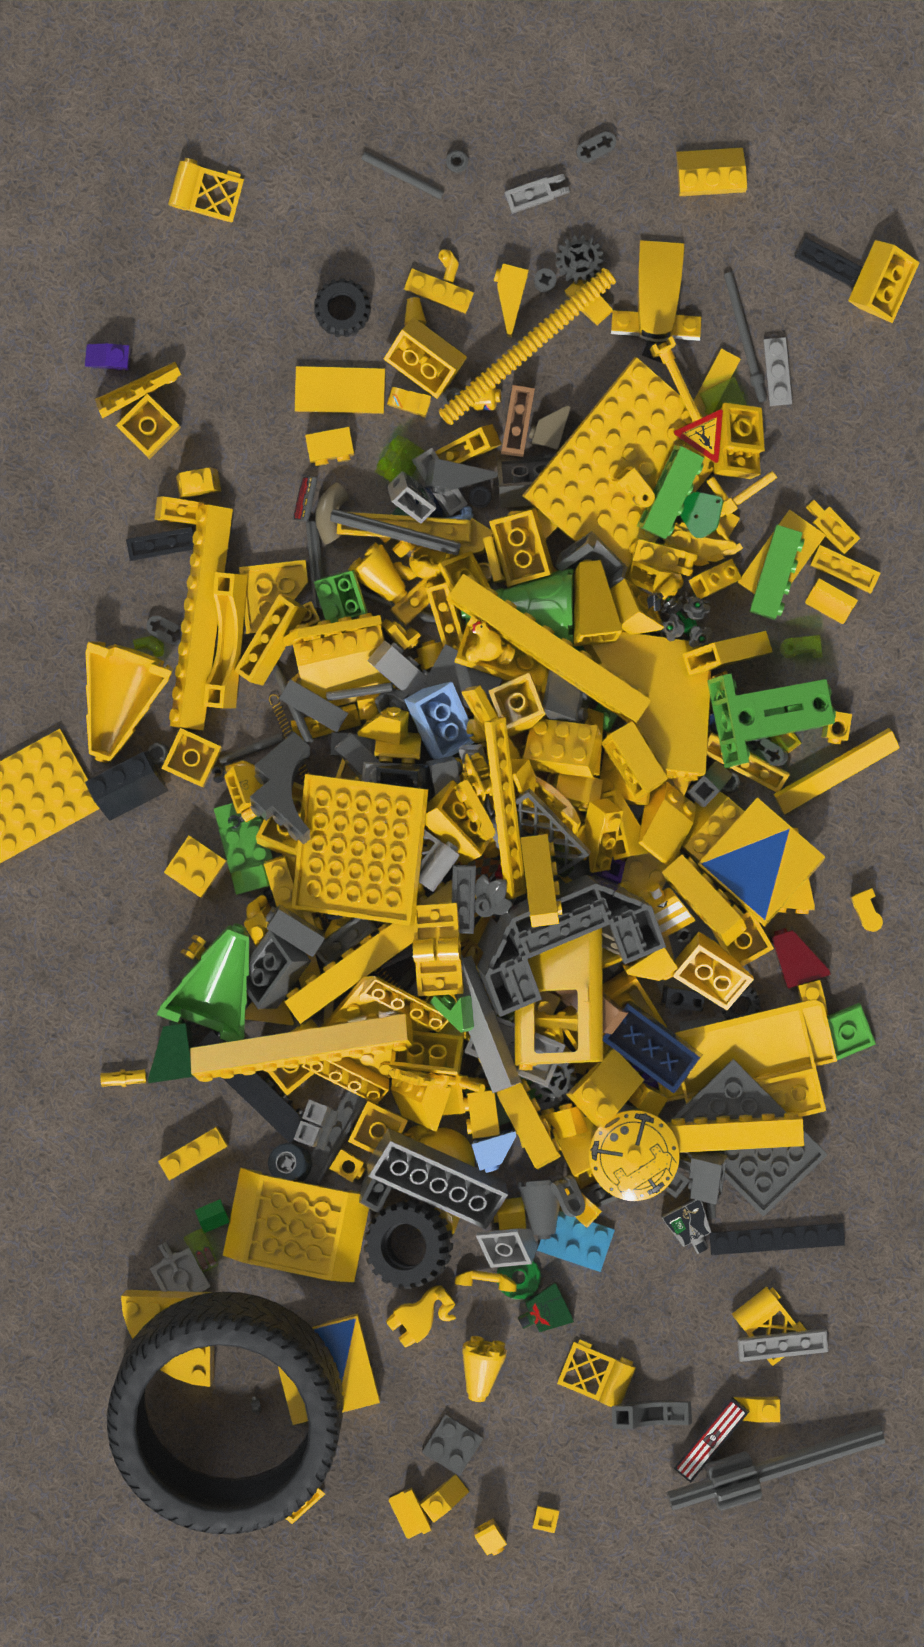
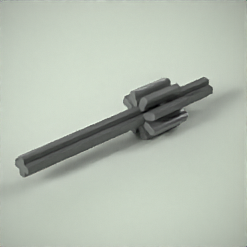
[666,1425,885,1511]

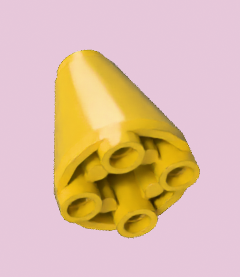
[348,542,408,604]
[462,1336,507,1402]

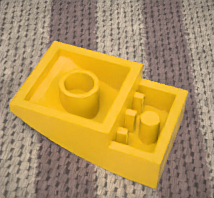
[714,403,765,479]

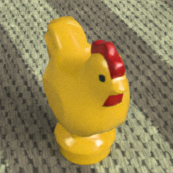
[465,621,515,665]

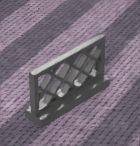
[490,788,591,881]

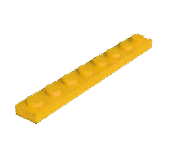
[484,716,527,899]

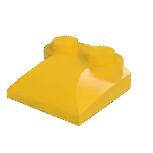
[438,551,491,591]

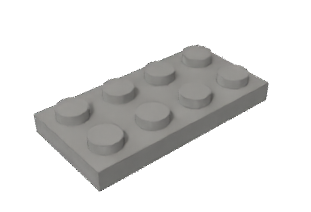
[465,1016,566,1088]

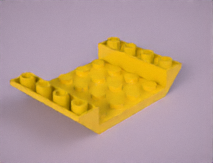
[301,976,449,1104]
[223,1168,369,1282]

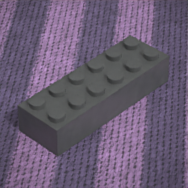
[367,1128,508,1229]

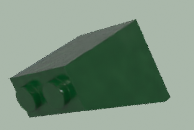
[148,1019,194,1083]

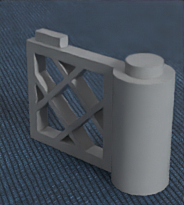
[419,830,460,892]

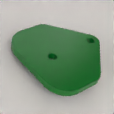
[680,492,724,538]

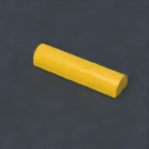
[707,731,790,792]

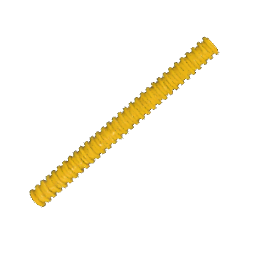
[439,268,616,425]

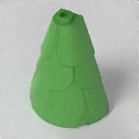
[461,569,575,648]
[157,923,249,1042]

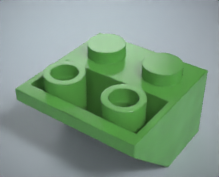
[314,570,368,623]

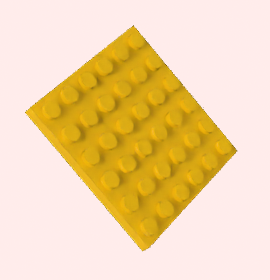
[291,774,428,926]

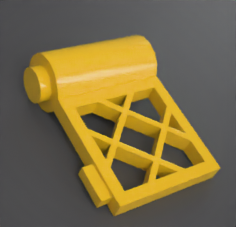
[168,158,244,223]
[732,1286,806,1366]
[557,1339,636,1407]

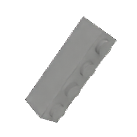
[367,640,429,696]

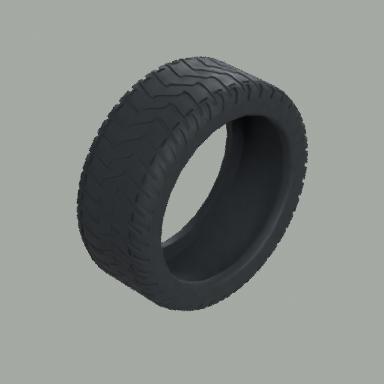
[107,1291,344,1535]

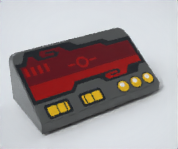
[293,476,317,522]

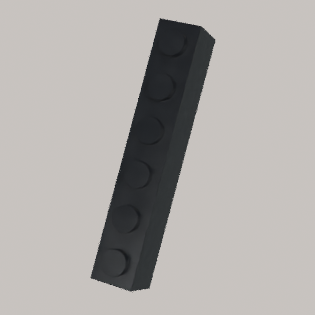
[196,1030,309,1143]

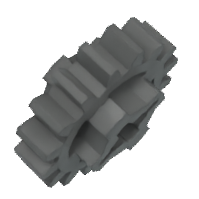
[556,235,604,284]
[529,1063,577,1102]

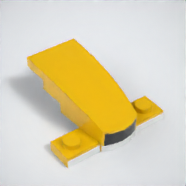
[611,240,701,342]

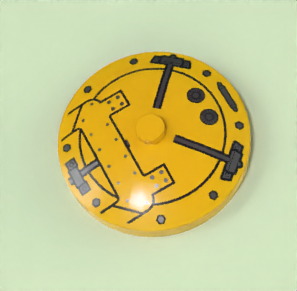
[589,1110,679,1201]

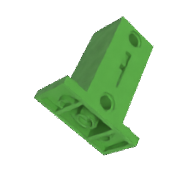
[707,674,836,768]

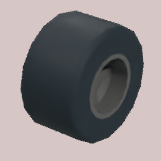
[268,1143,312,1182]

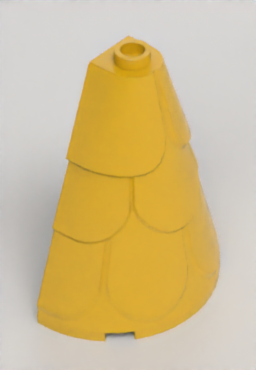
[85,641,173,763]

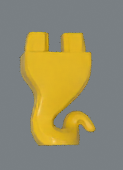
[386,1285,456,1347]

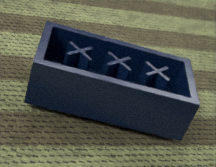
[603,1001,703,1093]

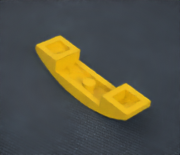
[535,776,581,835]

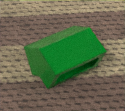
[195,1199,230,1233]

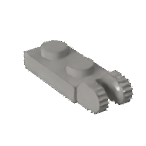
[505,174,570,214]

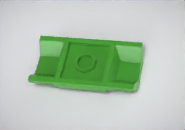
[214,803,273,895]

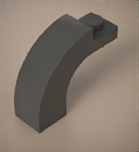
[612,1400,692,1429]

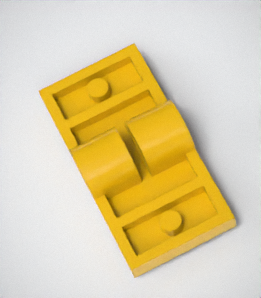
[413,902,464,996]

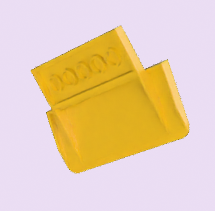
[658,1000,837,1117]

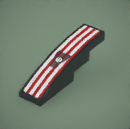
[674,1397,750,1483]

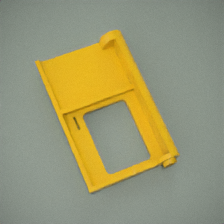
[515,928,603,1070]

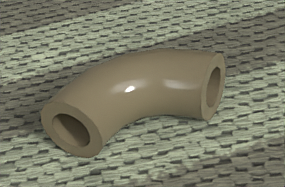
[315,482,349,544]

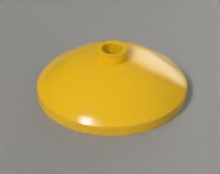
[418,1128,475,1167]

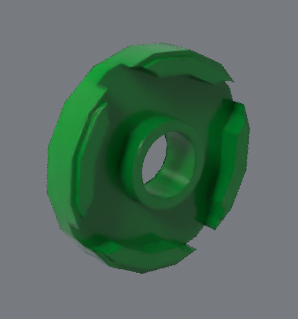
[497,1261,541,1299]

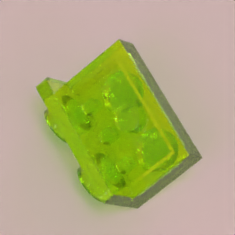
[375,435,425,482]

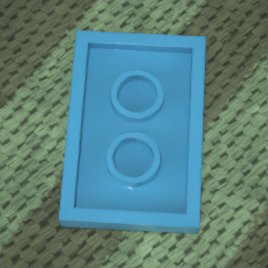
[537,1211,615,1272]

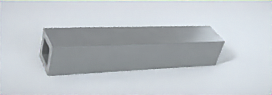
[454,954,521,1093]

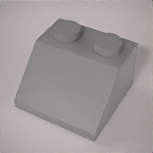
[476,1229,538,1268]

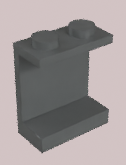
[555,531,628,589]

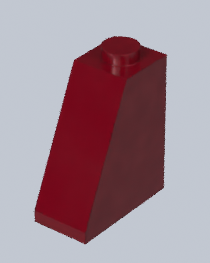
[770,928,831,988]

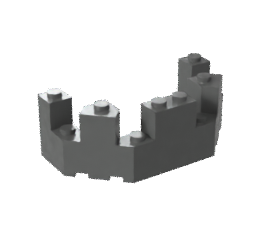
[477,874,666,1017]

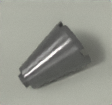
[518,1179,562,1240]

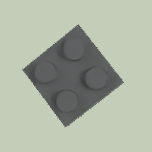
[422,1414,483,1476]

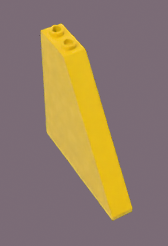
[583,632,711,781]

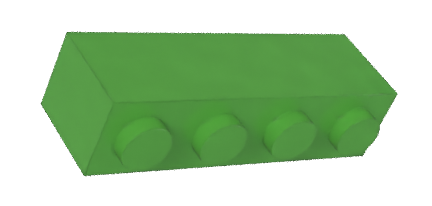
[637,445,704,539]
[749,525,805,620]

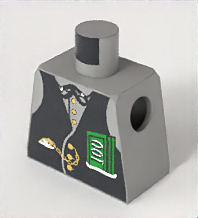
[388,472,437,523]
[661,1199,711,1254]

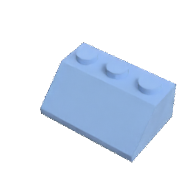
[404,681,475,760]
[472,1128,517,1173]

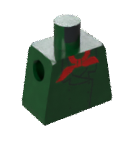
[518,1282,574,1332]

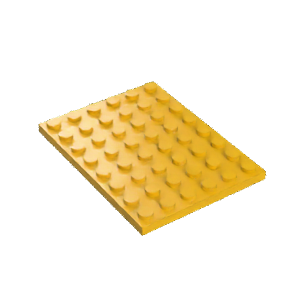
[522,357,714,577]

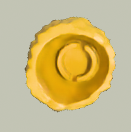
[409,546,451,580]

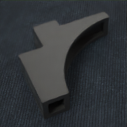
[250,732,310,844]

